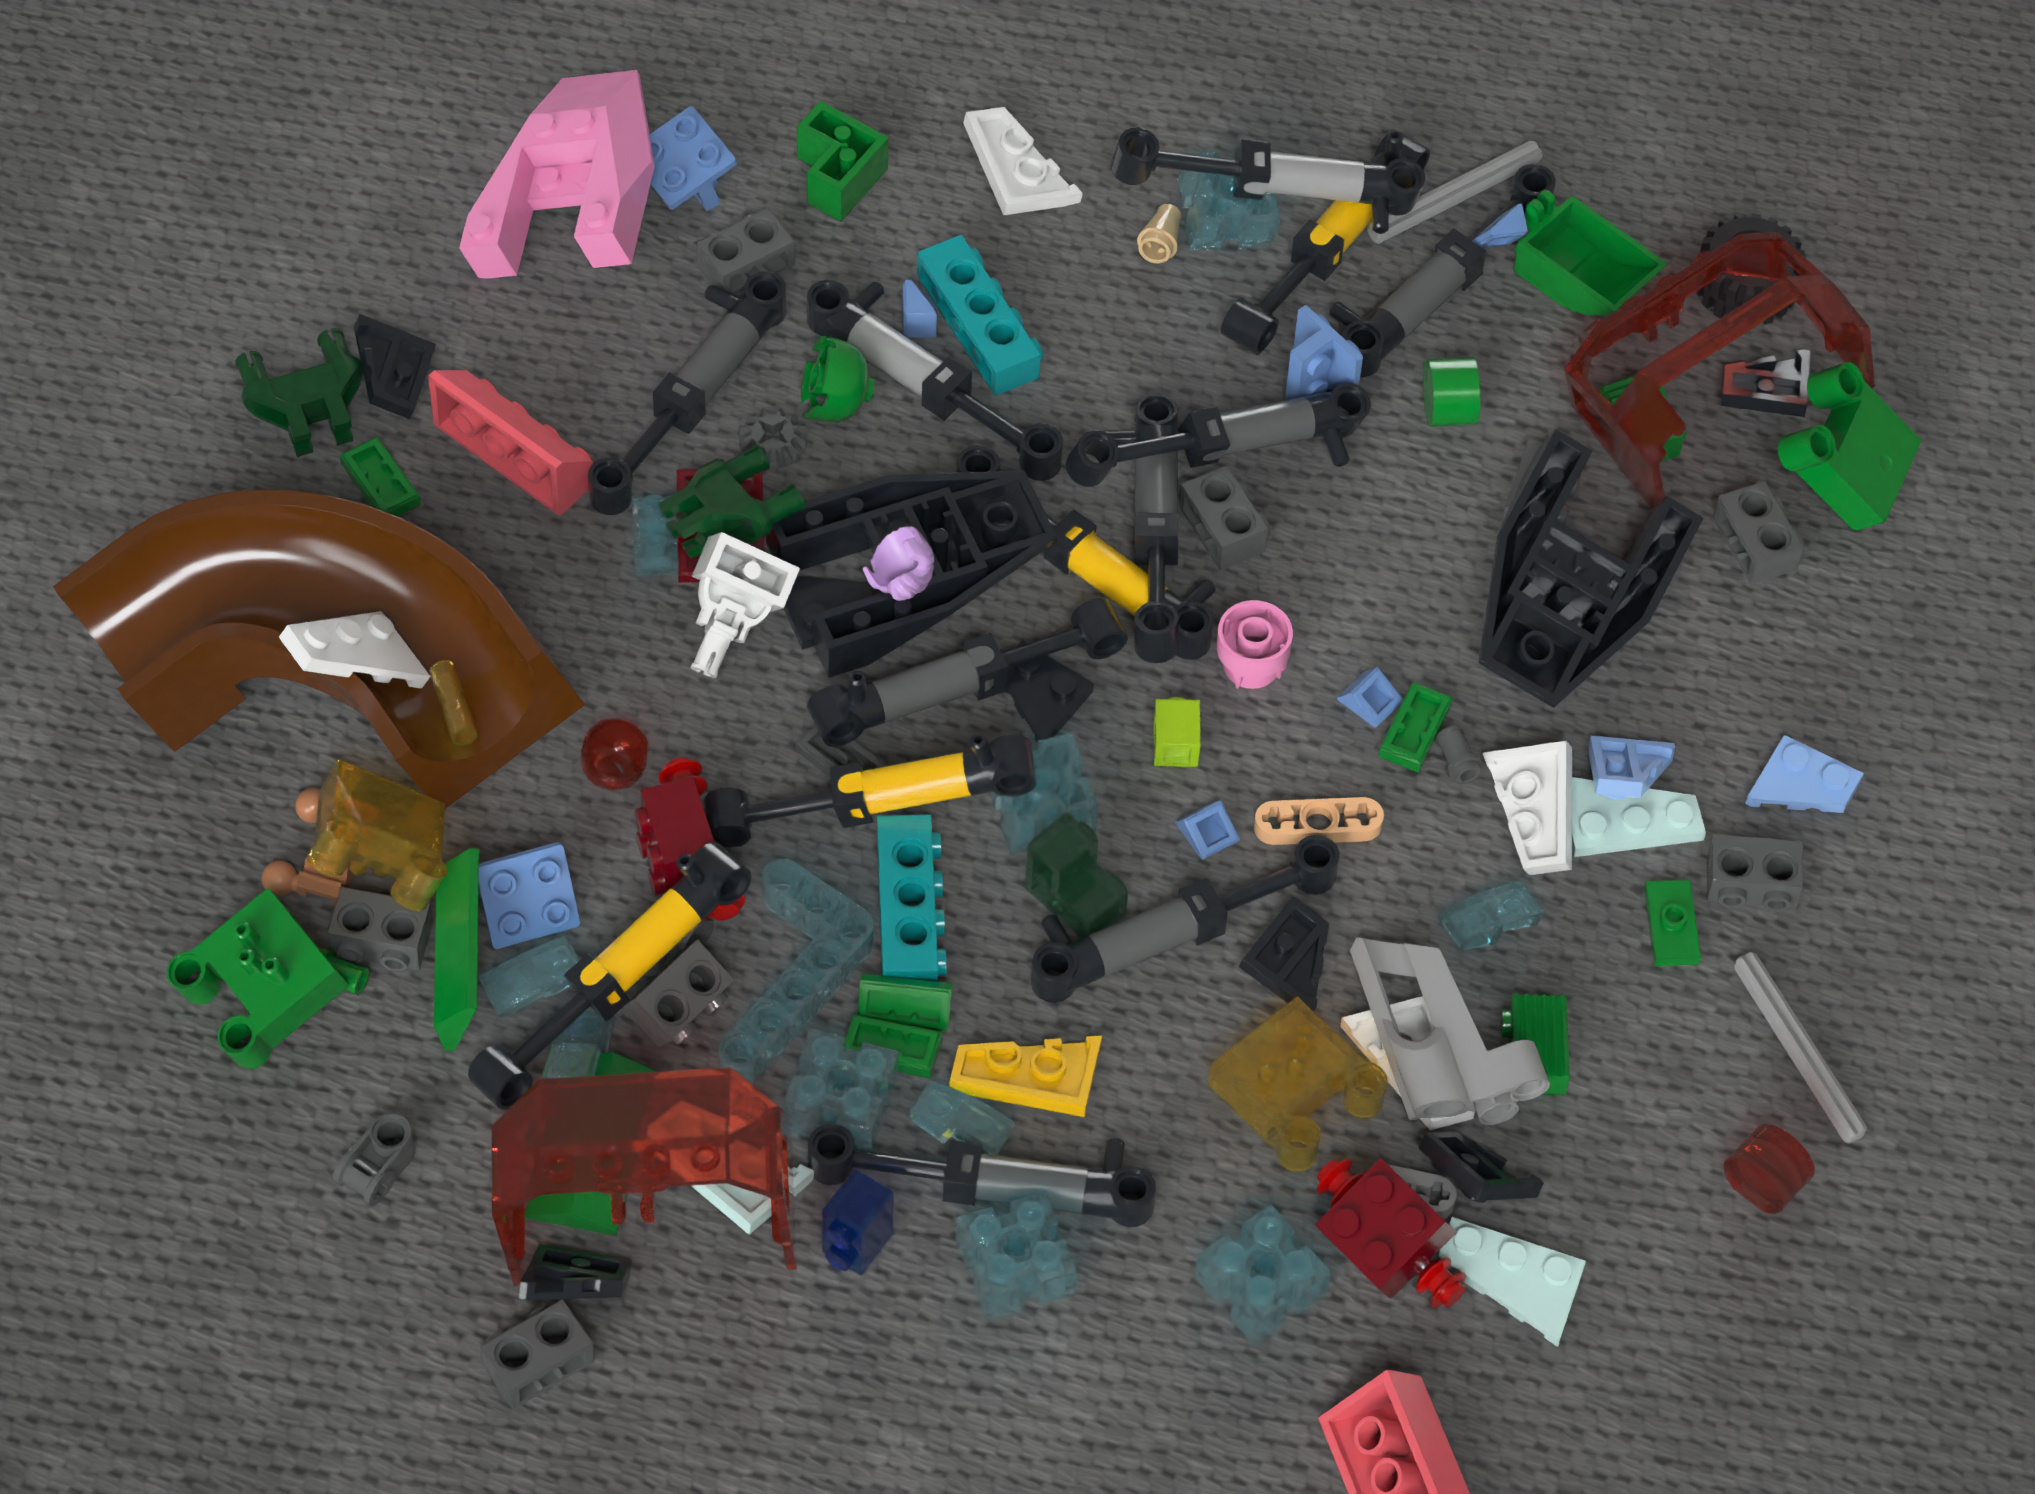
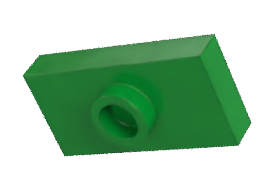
[340,437,421,517]
[1378,682,1453,773]
[1644,880,1701,966]
[857,974,953,1031]
[841,1014,943,1079]

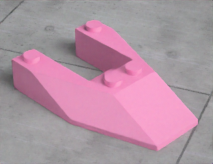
[459,70,655,279]

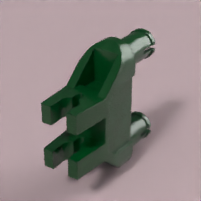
[235,328,363,457]
[658,444,805,558]

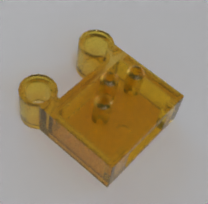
[307,759,447,911]
[1208,996,1388,1173]

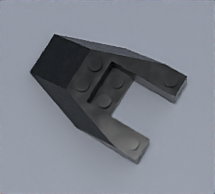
[1478,429,1703,708]
[766,470,1057,678]

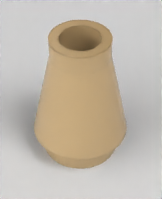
[1137,204,1181,264]

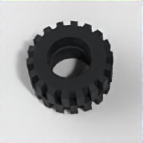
[1694,213,1805,326]

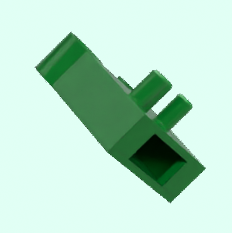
[1778,362,1922,530]
[167,888,349,1069]

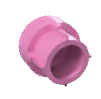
[1216,600,1293,689]

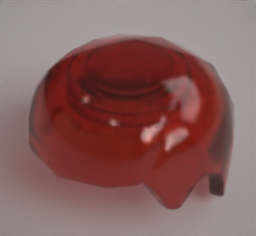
[581,718,649,790]

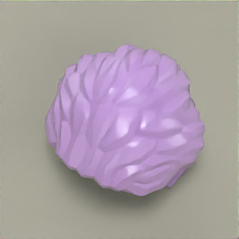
[863,526,935,601]

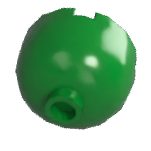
[801,336,875,423]

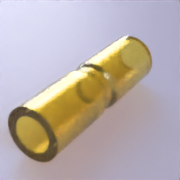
[429,660,477,746]

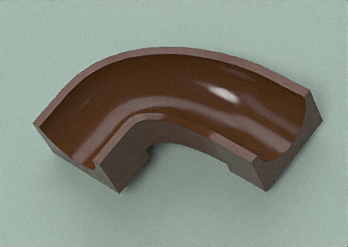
[53,489,585,812]

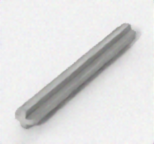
[1366,141,1543,244]
[1734,952,1867,1144]

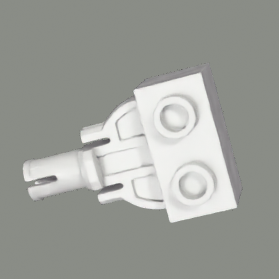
[690,532,800,678]

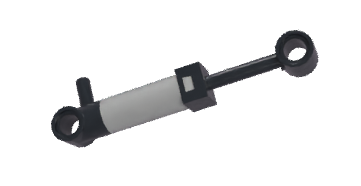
[1110,127,1425,234]
[807,280,1063,481]

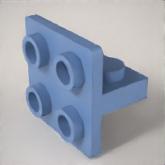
[650,106,737,211]
[1285,305,1363,400]
[478,842,580,949]

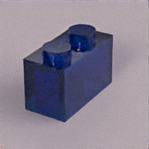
[822,1169,894,1276]

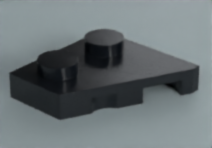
[354,314,436,419]
[1720,349,1810,417]
[783,576,874,650]
[1006,640,1094,749]
[1239,897,1329,1018]
[1418,1132,1544,1203]
[518,1244,632,1300]

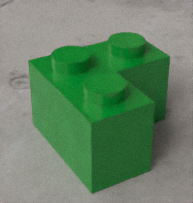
[797,100,889,222]

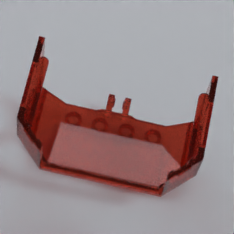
[1564,232,1875,510]
[492,1067,797,1286]

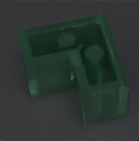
[1025,812,1128,938]

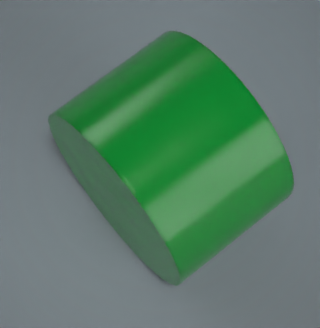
[1423,357,1480,427]

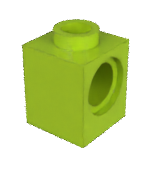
[1153,697,1200,767]

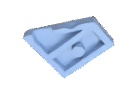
[1588,735,1675,800]
[1746,735,1864,813]

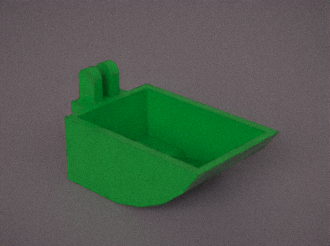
[1514,190,1668,316]

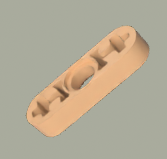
[1254,797,1384,845]

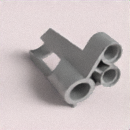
[1350,937,1550,1125]

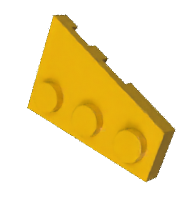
[949,1036,1102,1117]

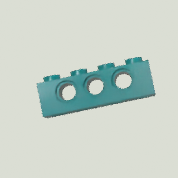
[916,235,1043,396]
[877,815,946,982]

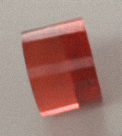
[1724,1124,1815,1214]

